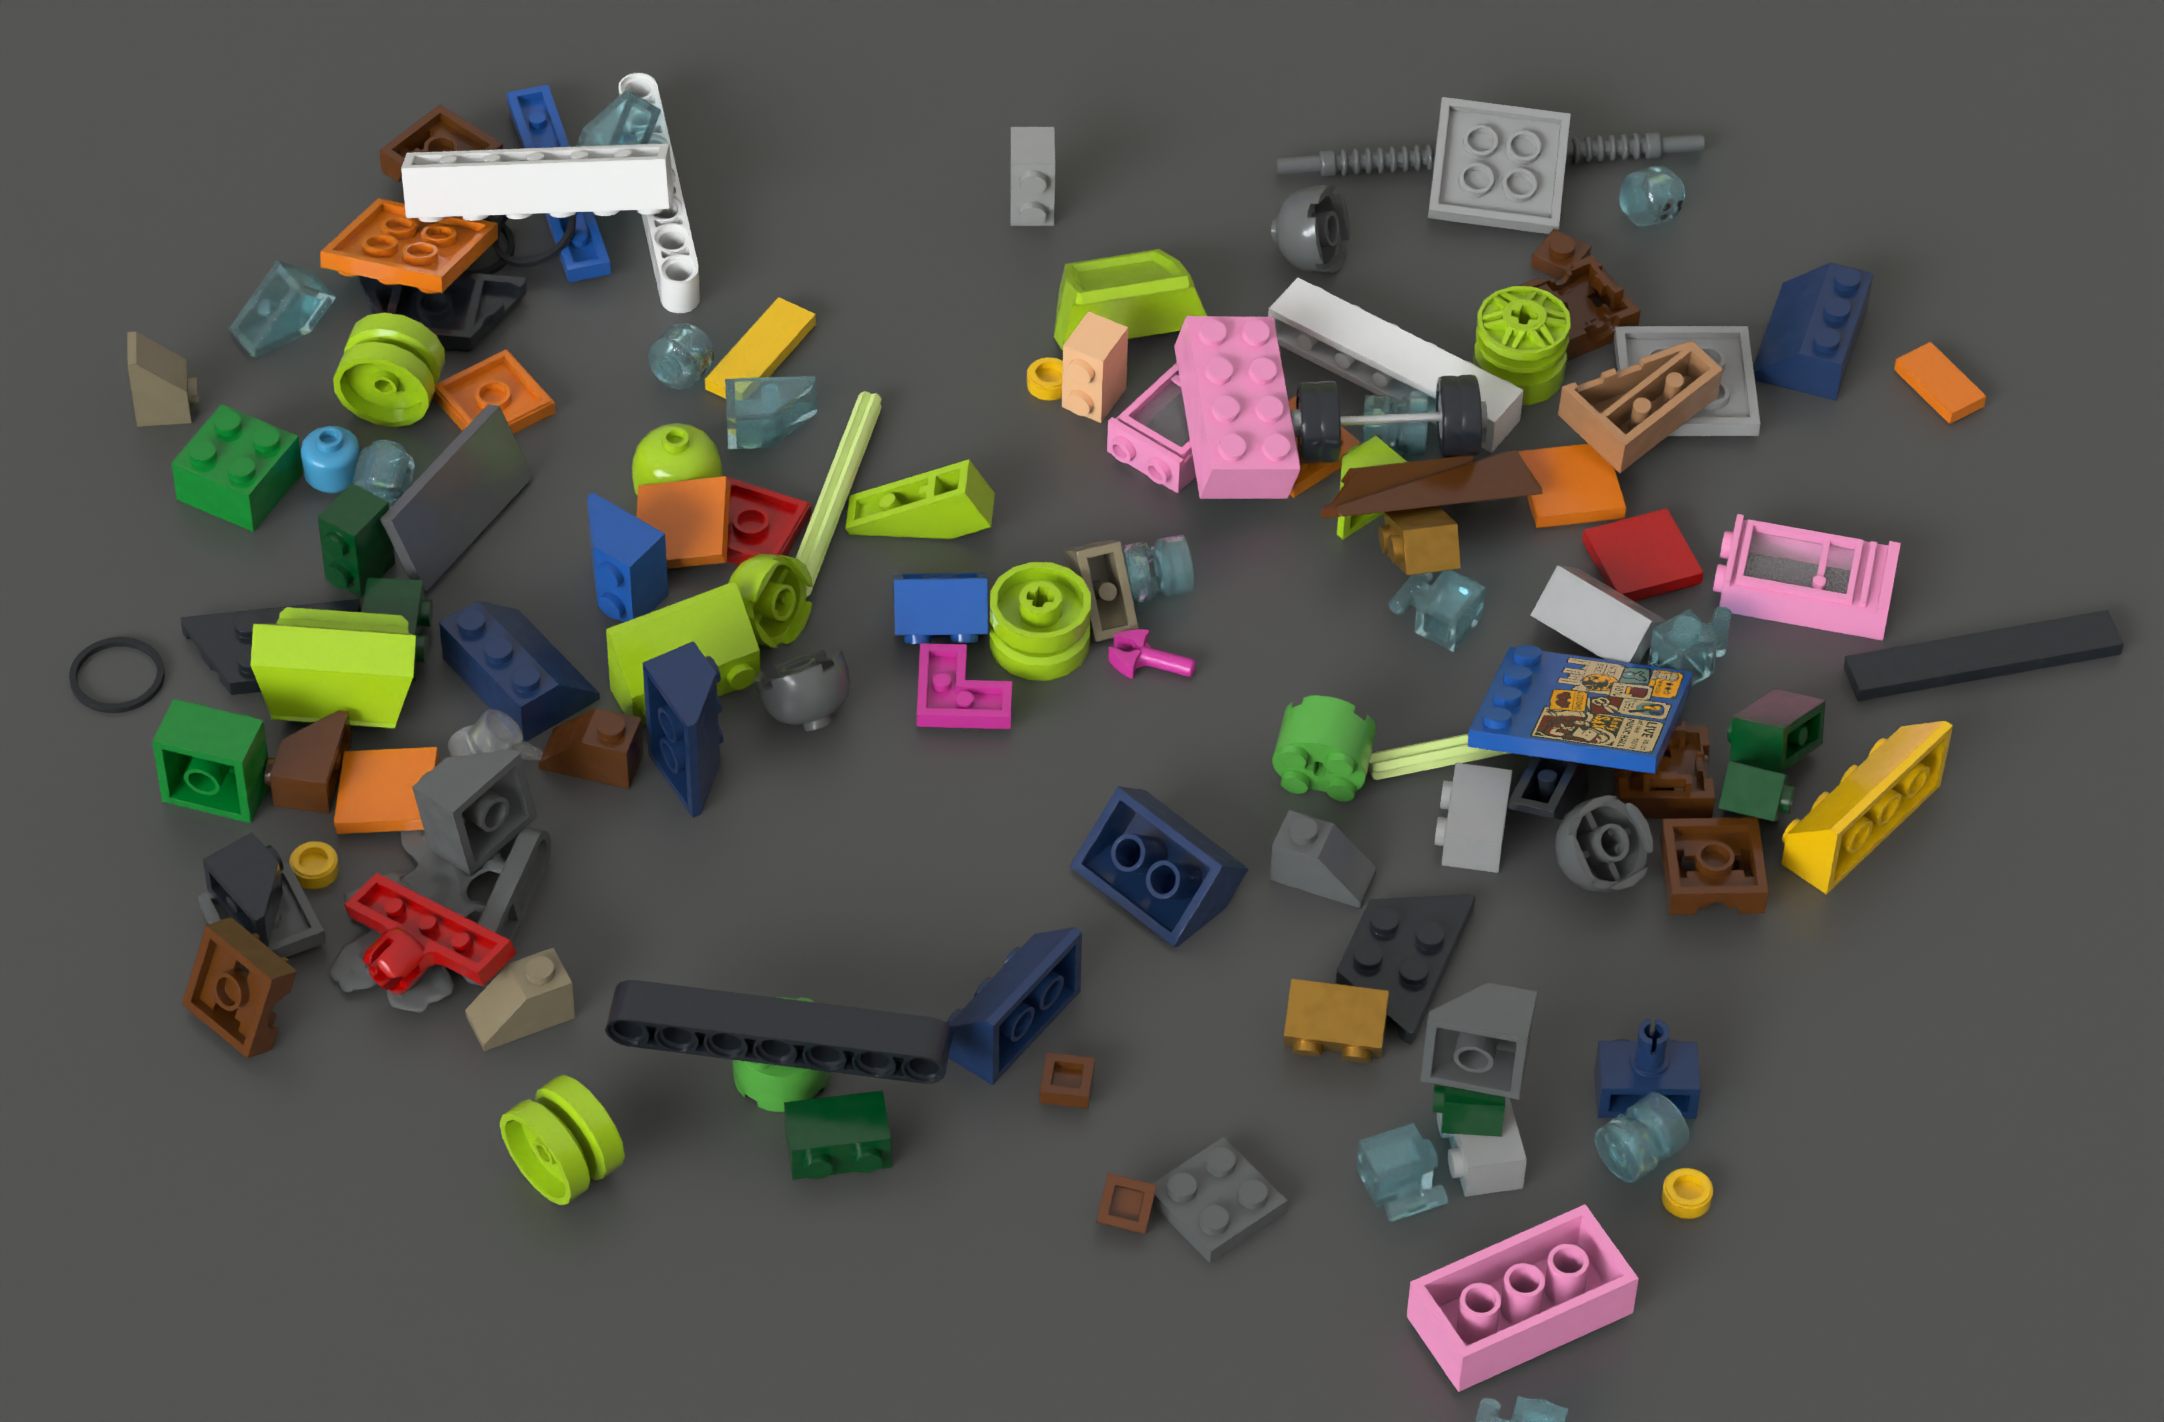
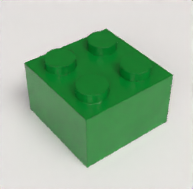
[171,404,303,532]
[152,699,269,823]

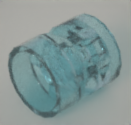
[1362,394,1428,456]
[1121,535,1194,603]
[1594,1092,1690,1183]

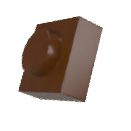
[1531,229,1592,280]
[1039,1052,1095,1109]
[1096,1173,1157,1235]

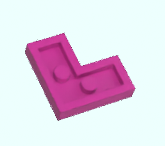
[917,643,1012,729]

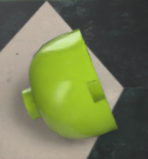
[632,423,723,496]
[728,554,813,648]

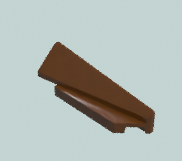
[1320,450,1543,518]

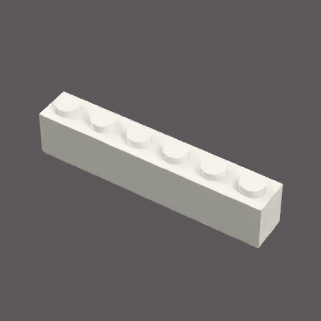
[401,143,674,222]
[1268,278,1524,453]

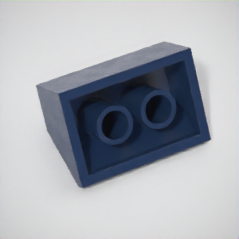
[1753,263,1874,401]
[439,601,600,743]
[643,641,724,818]
[1070,786,1249,947]
[946,927,1082,1085]

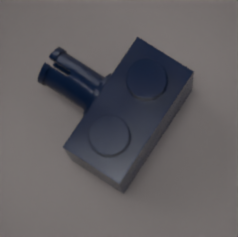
[1594,1019,1701,1119]

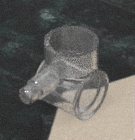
[448,709,542,762]

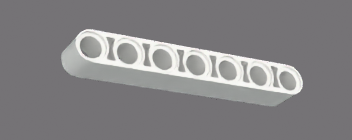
[619,73,700,313]

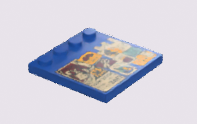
[1468,645,1693,774]

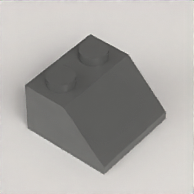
[412,749,537,876]
[1420,982,1538,1100]

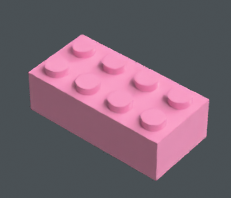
[1174,316,1300,499]
[1407,1204,1639,1392]

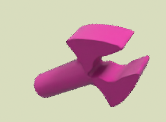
[1108,629,1196,679]

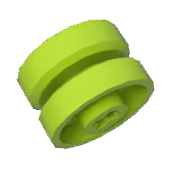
[333,313,445,427]
[990,562,1091,681]
[499,1075,625,1205]

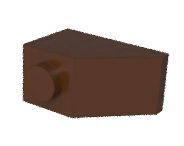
[538,708,644,789]
[264,710,352,814]

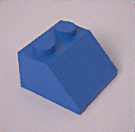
[587,492,669,622]
[893,572,988,644]

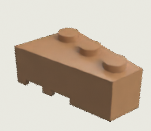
[1558,340,1723,473]

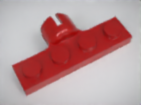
[344,873,517,995]

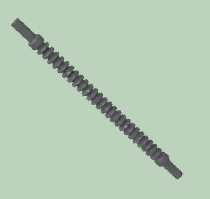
[1276,132,1705,177]

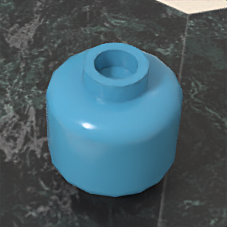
[300,426,362,493]

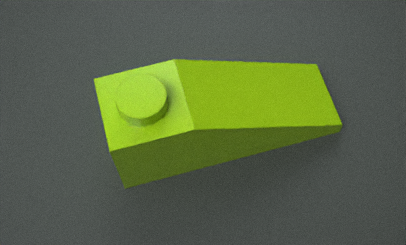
[845,459,995,539]

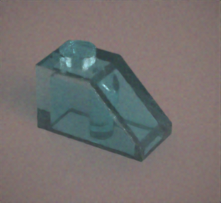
[576,91,661,147]
[229,260,336,357]
[725,376,816,449]

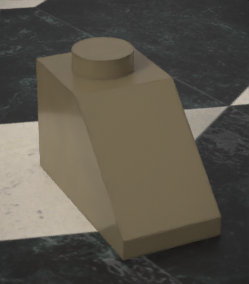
[127,331,199,427]
[1064,539,1139,642]
[465,947,575,1051]

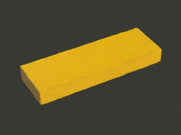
[705,297,816,407]

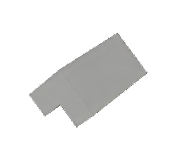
[1530,565,1672,664]

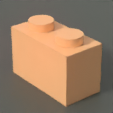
[1062,311,1128,423]

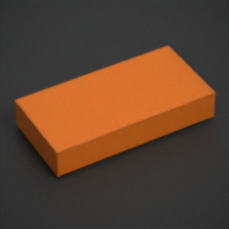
[1894,342,1987,424]

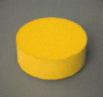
[1027,357,1063,401]
[289,841,339,889]
[1662,1168,1713,1219]

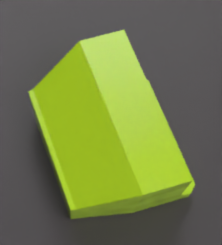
[1054,249,1207,350]
[251,607,416,728]

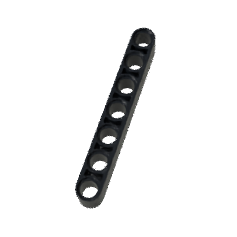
[605,980,953,1084]

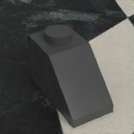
[1270,810,1377,908]

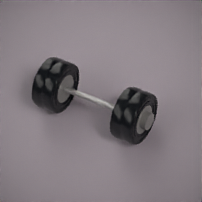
[1290,374,1487,464]

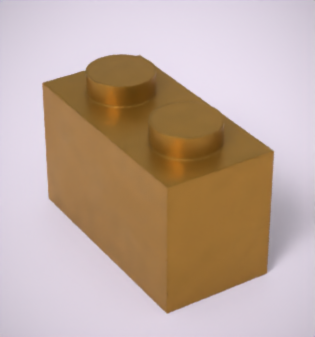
[1378,506,1461,575]
[1284,979,1389,1063]

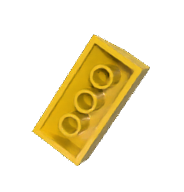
[1781,721,1953,895]

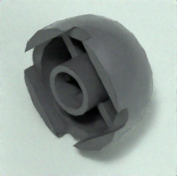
[1271,185,1350,273]
[753,648,851,731]
[1555,795,1653,893]

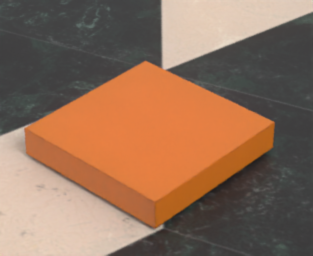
[432,349,556,434]
[1518,444,1626,528]
[636,476,731,569]
[333,747,440,834]

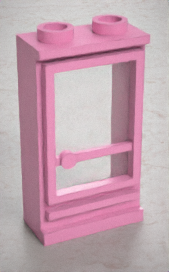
[1107,362,1196,493]
[1713,514,1901,641]

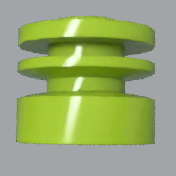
[1473,286,1571,405]

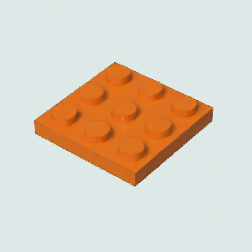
[320,198,498,294]

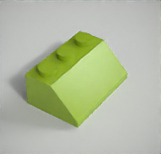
[606,582,761,725]

